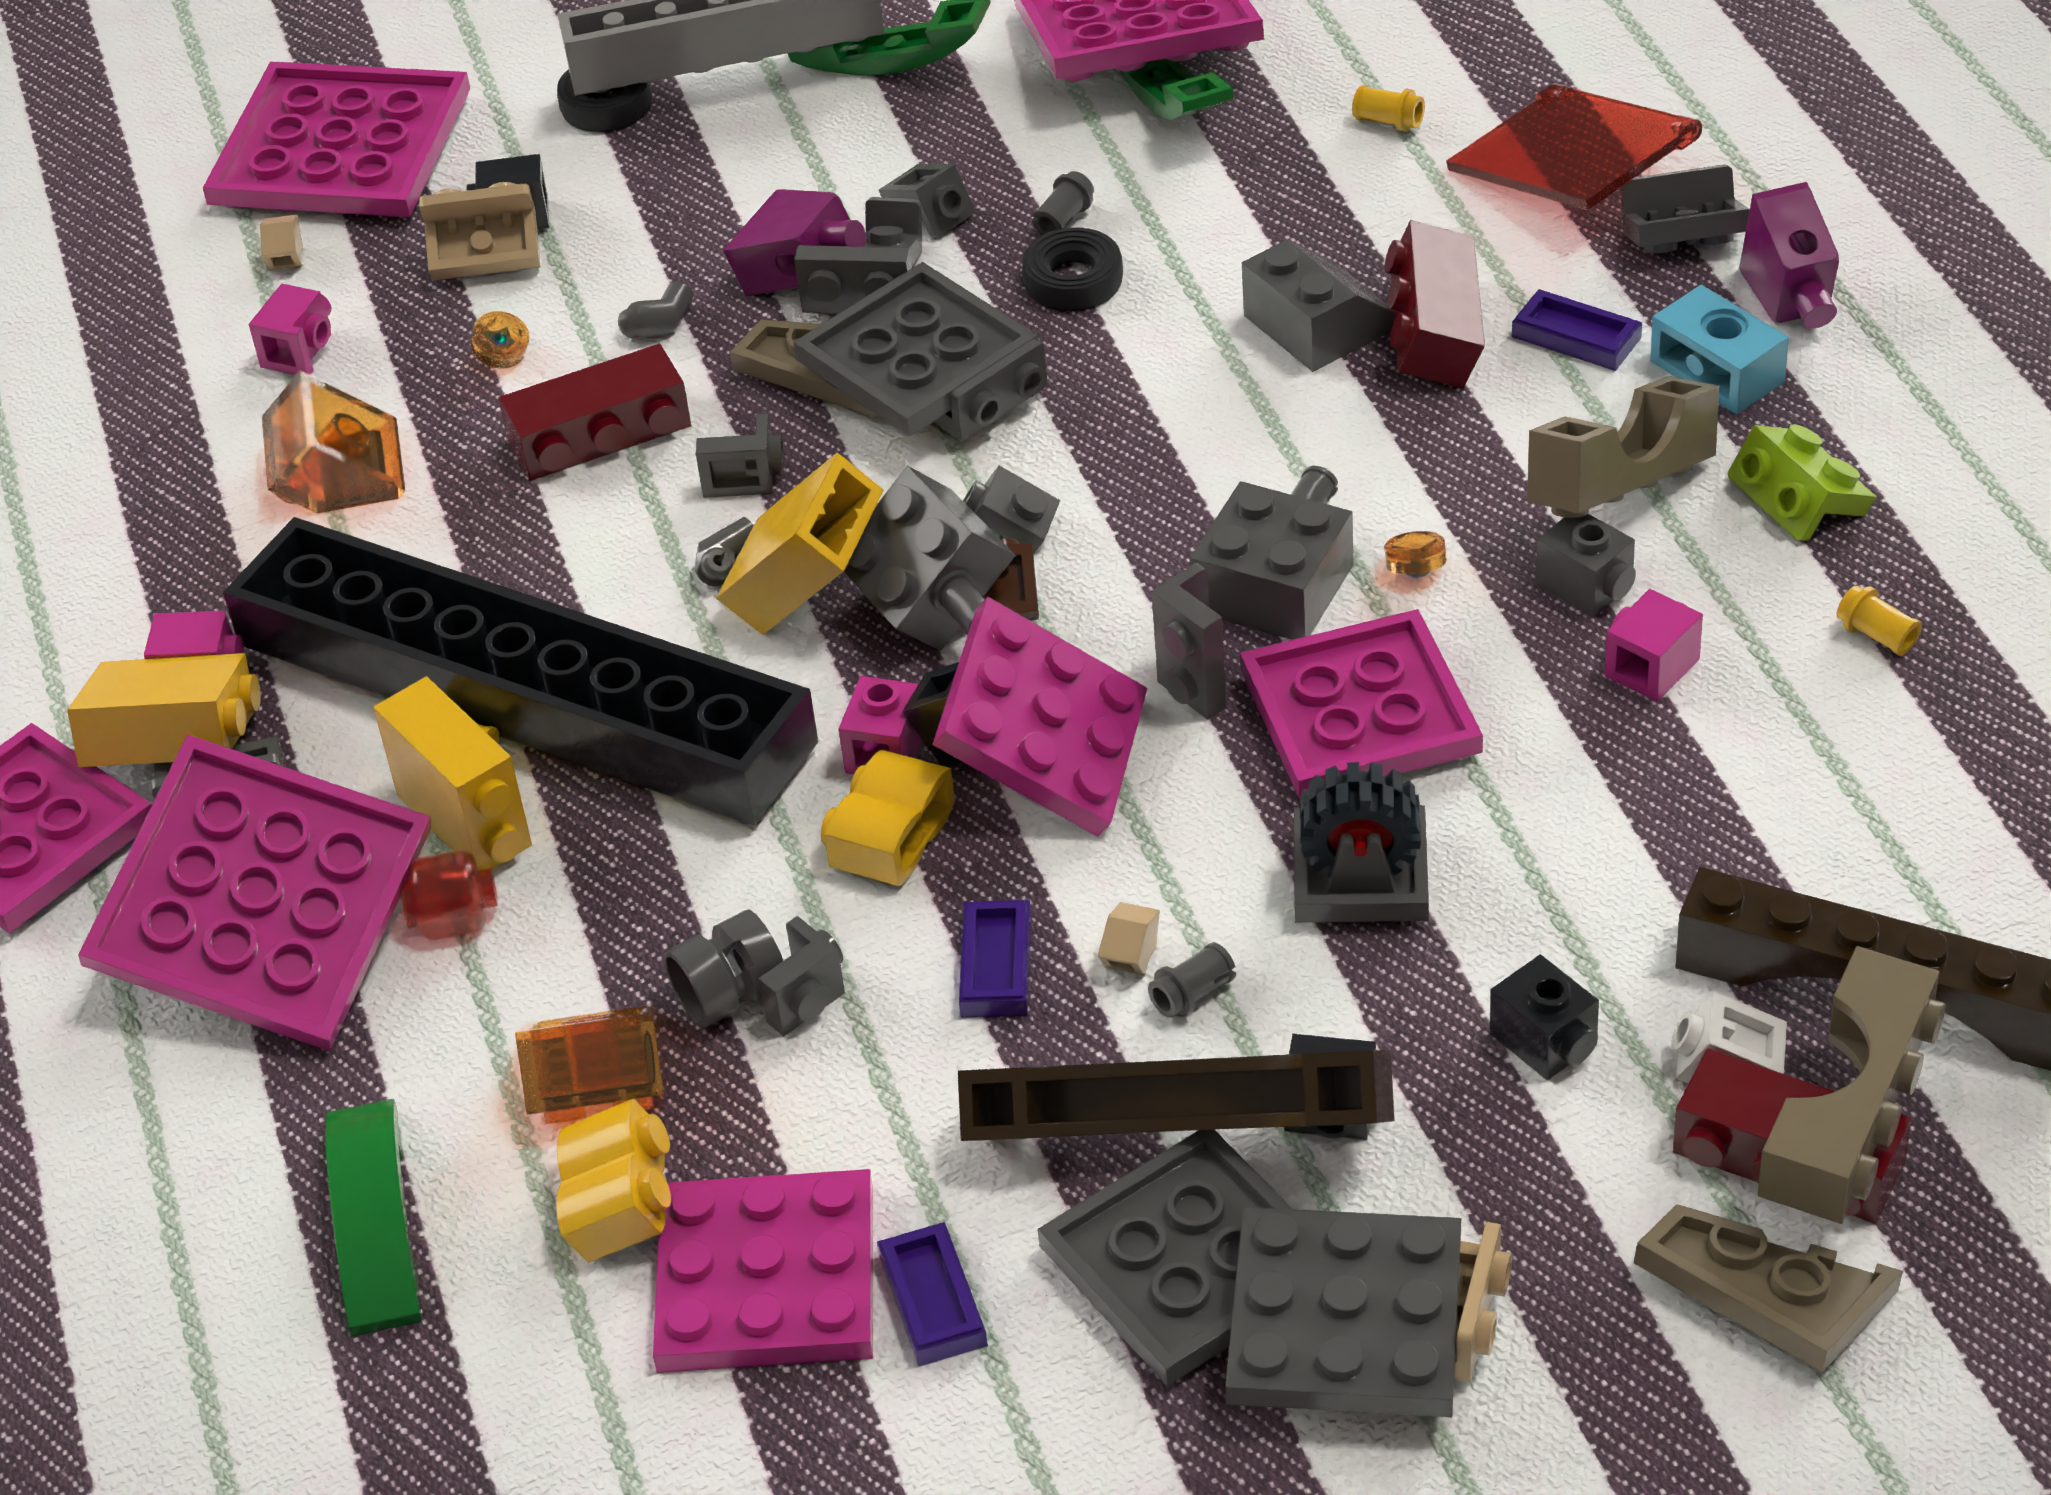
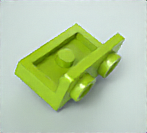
[1728,424,1877,541]

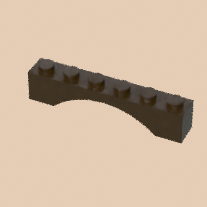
[1675,867,2051,1071]
[958,1050,1395,1141]

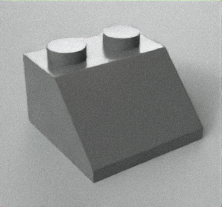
[1241,239,1394,372]

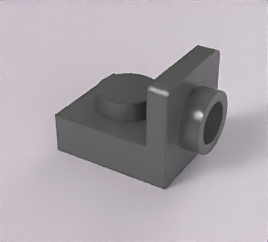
[878,164,975,237]
[864,197,922,266]
[695,413,785,498]

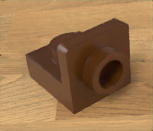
[984,538,1039,620]

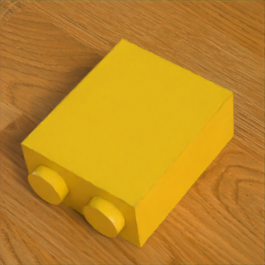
[716,452,884,635]
[67,653,261,767]
[373,676,532,877]

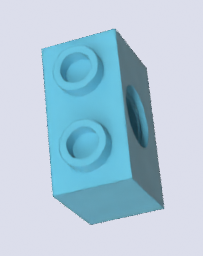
[1650,285,1789,415]

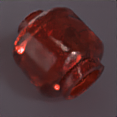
[400,850,498,941]

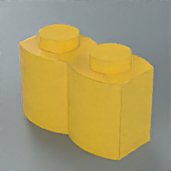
[820,750,955,886]
[556,1098,671,1263]

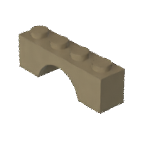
[1527,376,1719,518]
[1758,946,1946,1224]

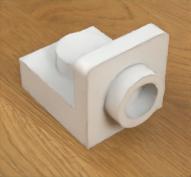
[1671,991,1787,1084]

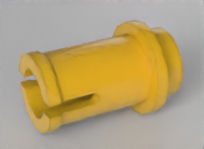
[1352,85,1425,132]
[1836,586,1922,656]

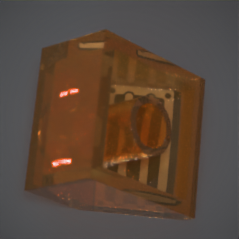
[261,370,406,514]
[515,1003,668,1124]

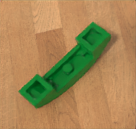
[787,0,991,75]
[1120,58,1234,120]
[325,1098,422,1337]

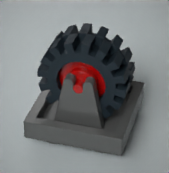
[1294,762,1429,923]

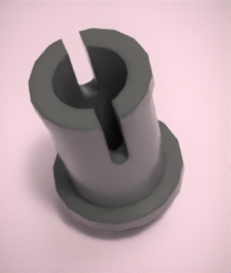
[1032,171,1094,235]
[1148,942,1236,1017]

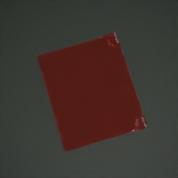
[1446,83,1702,210]

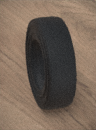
[557,69,652,132]
[1022,227,1123,311]

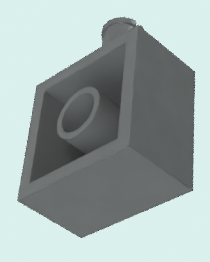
[844,465,1016,651]
[1190,465,1354,640]

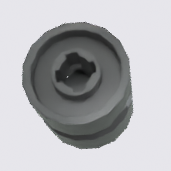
[663,909,783,1028]

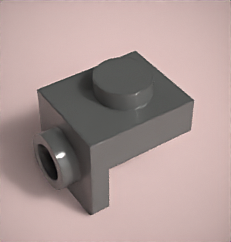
[963,465,1061,553]
[759,916,845,1037]

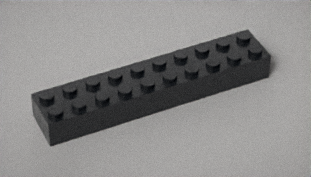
[223,517,818,826]

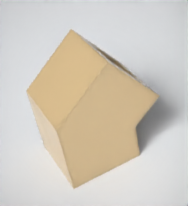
[260,214,303,270]
[1097,902,1160,975]

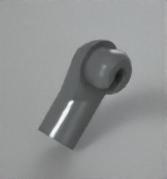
[618,282,693,339]
[695,517,754,587]

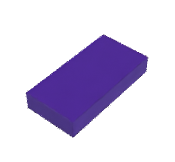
[1512,289,1642,371]
[959,900,1031,1018]
[877,1222,988,1367]

